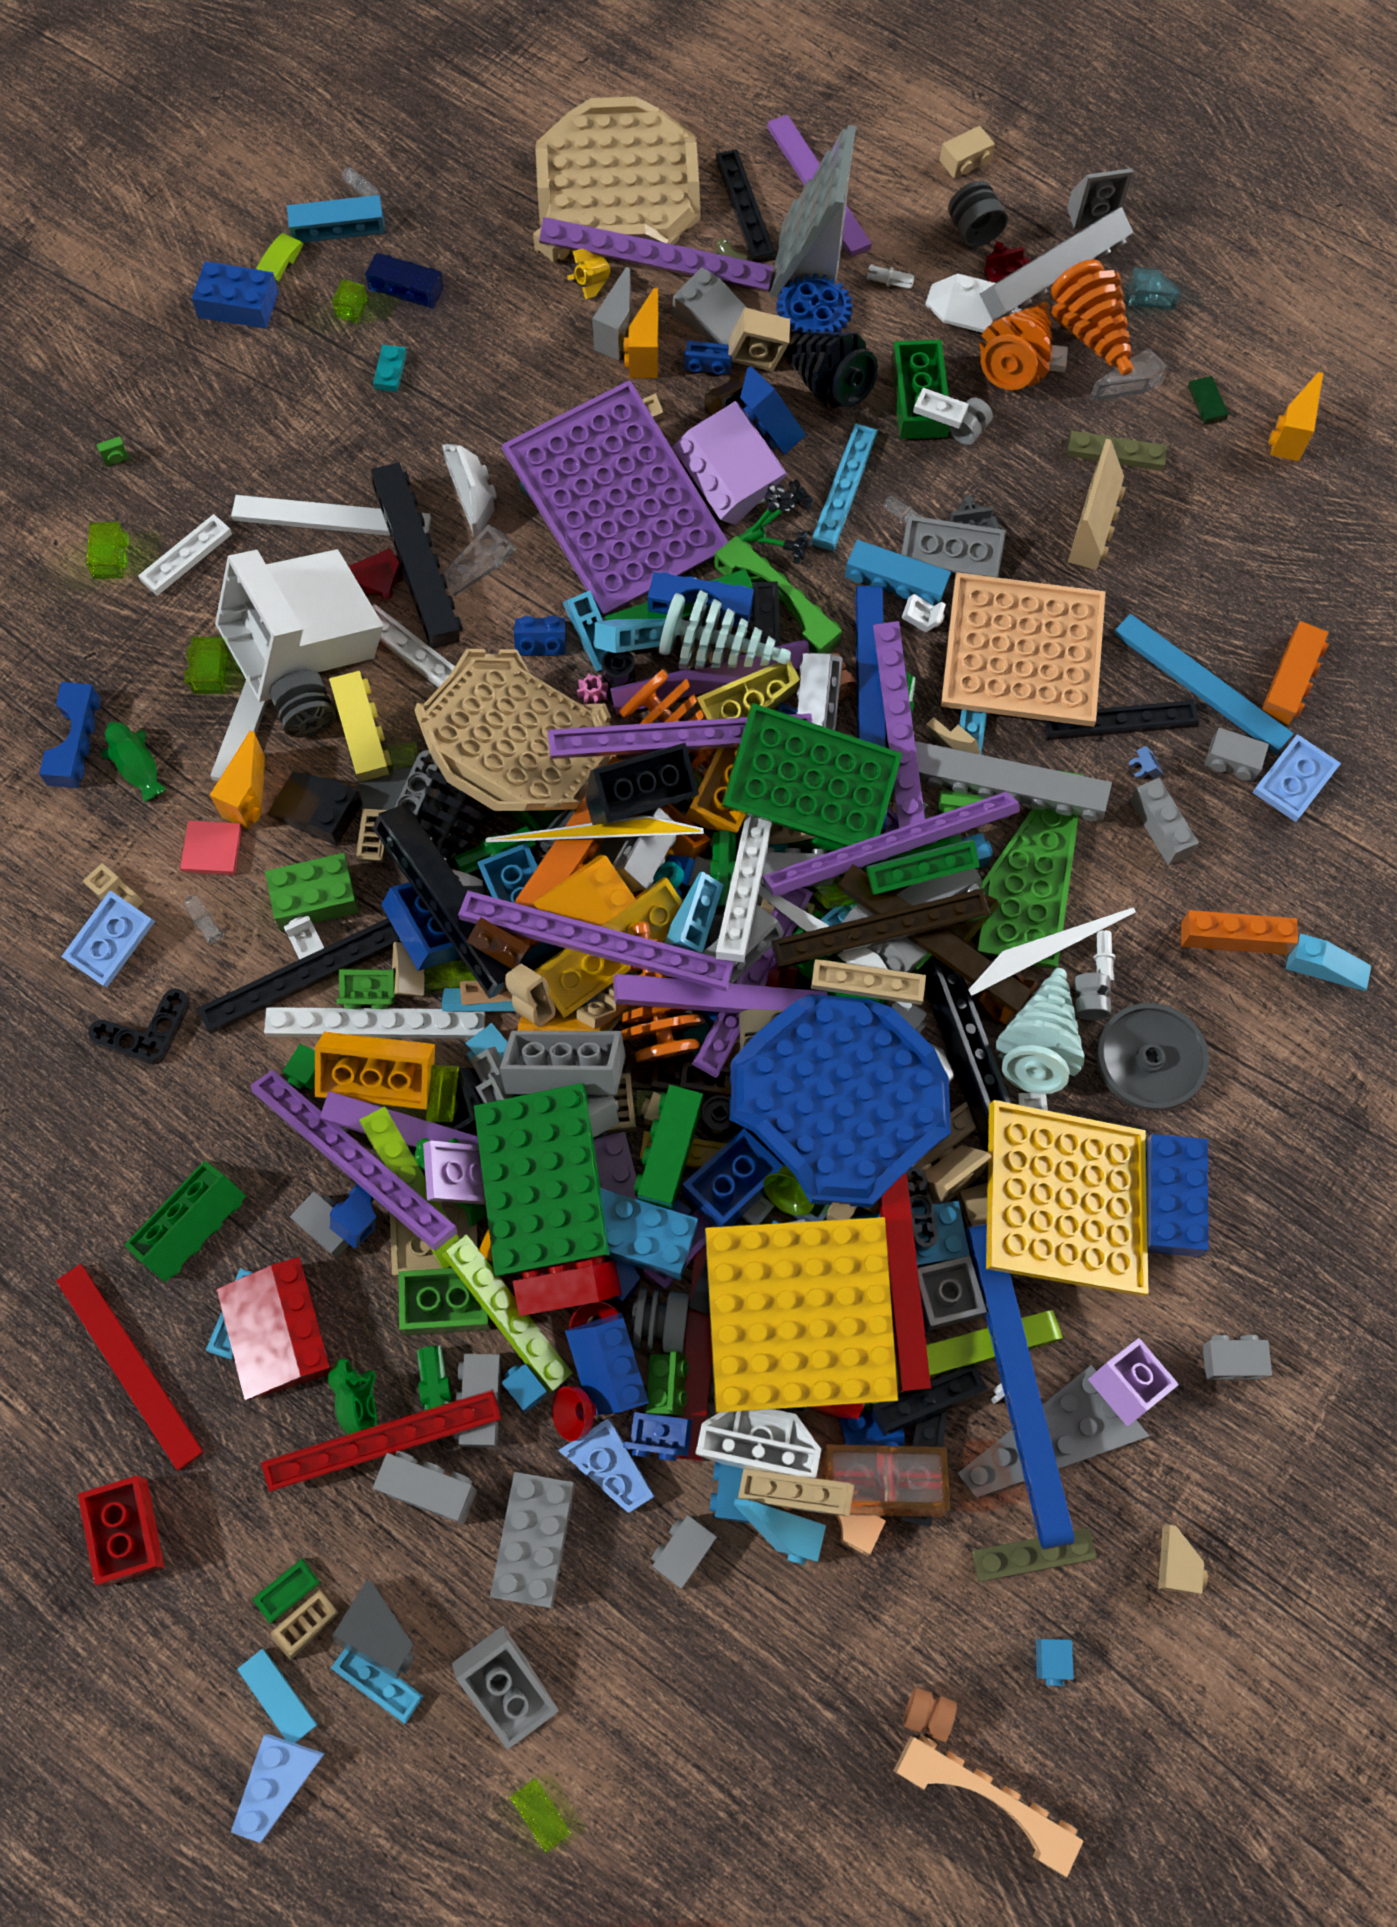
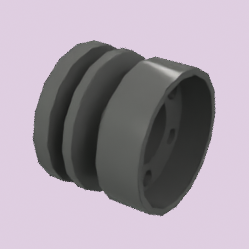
[947,181,1008,247]
[269,670,336,738]
[631,1287,689,1355]

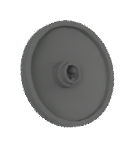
[1096,1003,1209,1111]

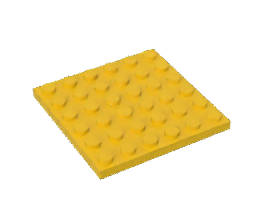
[986,1100,1148,1297]
[705,1217,898,1413]

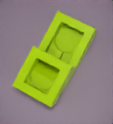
[256,233,303,282]

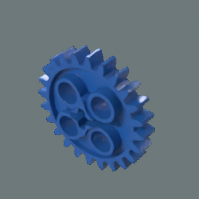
[776,273,853,333]

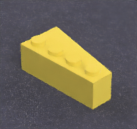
[694,661,800,751]
[329,671,392,782]

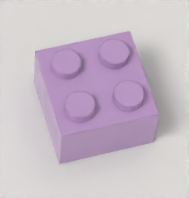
[1088,1338,1179,1427]

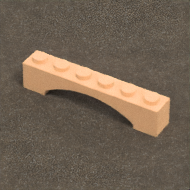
[893,1734,1083,1877]

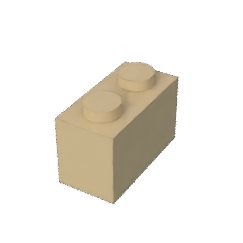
[939,126,995,179]

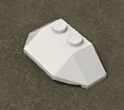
[926,274,1022,333]
[442,444,497,538]
[696,1409,821,1478]

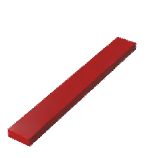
[879,1172,931,1391]
[677,1244,713,1462]
[56,1264,204,1471]
[261,1389,502,1492]

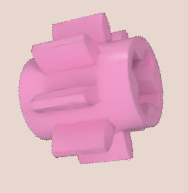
[577,674,609,704]

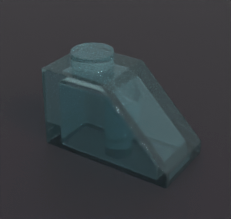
[1128,267,1180,310]

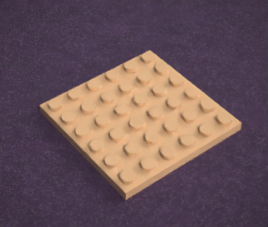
[940,572,1106,727]

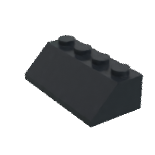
[585,743,699,825]

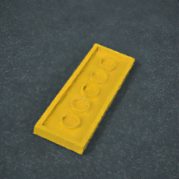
[534,877,683,1018]

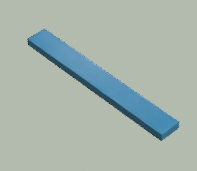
[1114,614,1294,754]

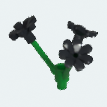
[738,479,813,565]

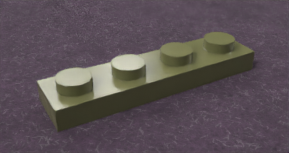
[1067,430,1167,471]
[971,1528,1097,1582]

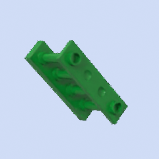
[861,834,980,895]

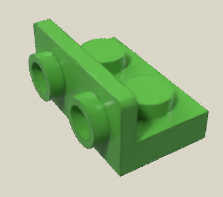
[646,1351,689,1416]

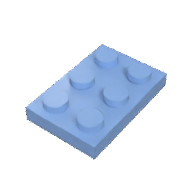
[1252,734,1341,822]
[61,891,155,987]

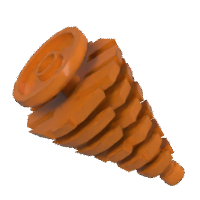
[1050,259,1134,376]
[979,302,1052,390]
[619,669,717,777]
[621,922,706,1063]

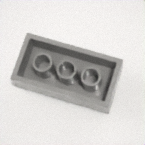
[500,1031,626,1095]
[490,1472,575,1609]

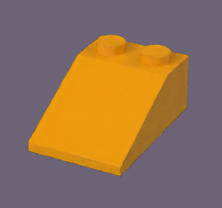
[624,288,659,378]
[1268,372,1323,461]
[210,731,265,830]
[532,855,637,926]

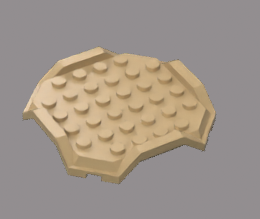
[536,96,700,252]
[414,649,617,811]

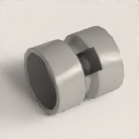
[949,398,993,445]
[1075,973,1111,1020]

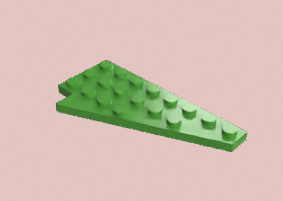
[977,771,1084,969]

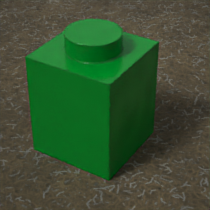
[282,1043,315,1092]

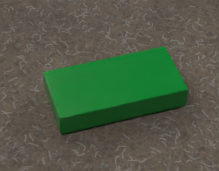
[252,1558,321,1624]

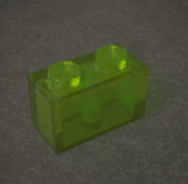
[86,522,129,579]
[184,637,228,694]

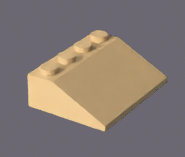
[1068,439,1126,570]

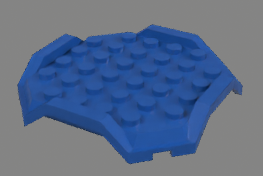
[729,994,951,1208]

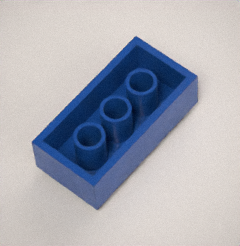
[1146,1134,1208,1257]

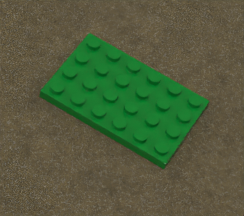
[721,703,903,847]
[474,1083,610,1277]

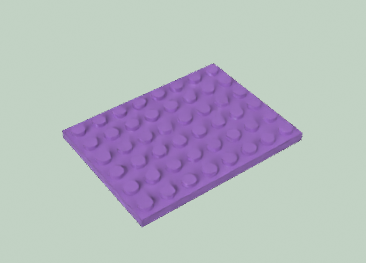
[501,380,728,617]

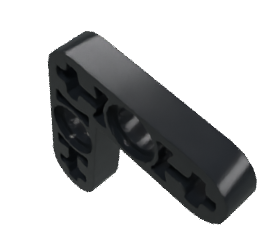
[88,988,190,1065]
[907,1167,938,1252]

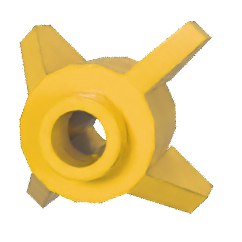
[567,248,610,299]

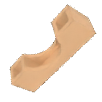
[774,1478,886,1556]

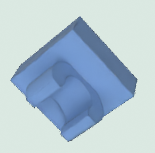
[1129,746,1163,779]

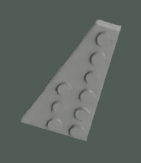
[956,1365,1149,1498]

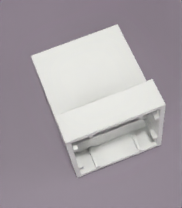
[215,549,384,702]

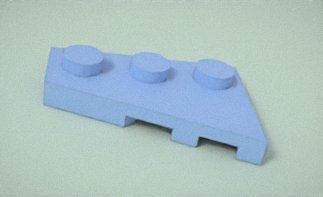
[558,1418,656,1513]
[231,1734,325,1843]

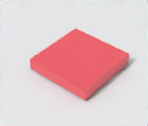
[180,820,242,875]

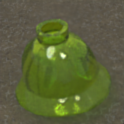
[763,1165,814,1216]

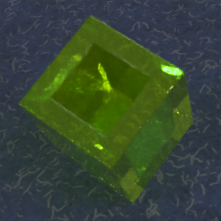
[332,279,368,323]

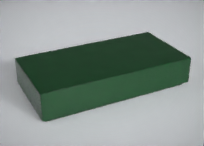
[1188,376,1229,424]

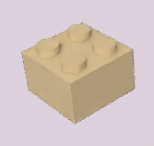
[728,308,790,372]

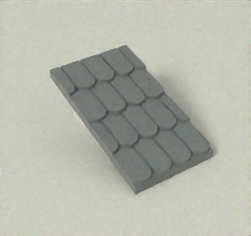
[769,125,857,297]

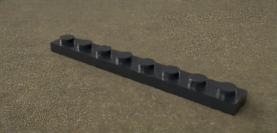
[197,918,401,1034]

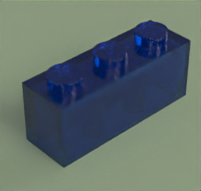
[365,252,444,309]

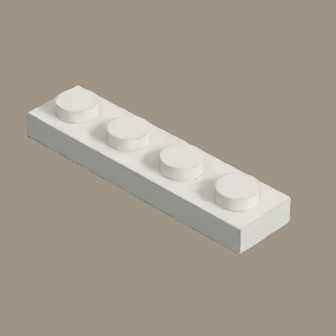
[138,514,232,596]

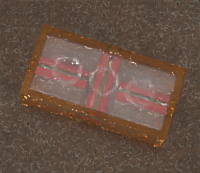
[821,1445,951,1517]

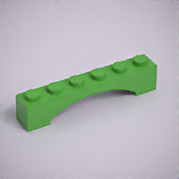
[714,536,842,654]

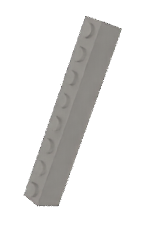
[979,207,1134,320]
[915,741,1112,821]

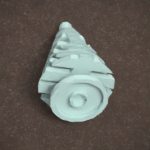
[659,590,791,670]
[996,968,1084,1094]

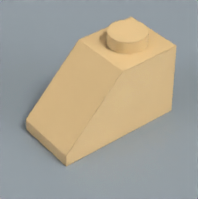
[1158,1525,1208,1595]

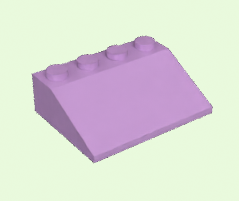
[672,401,788,525]

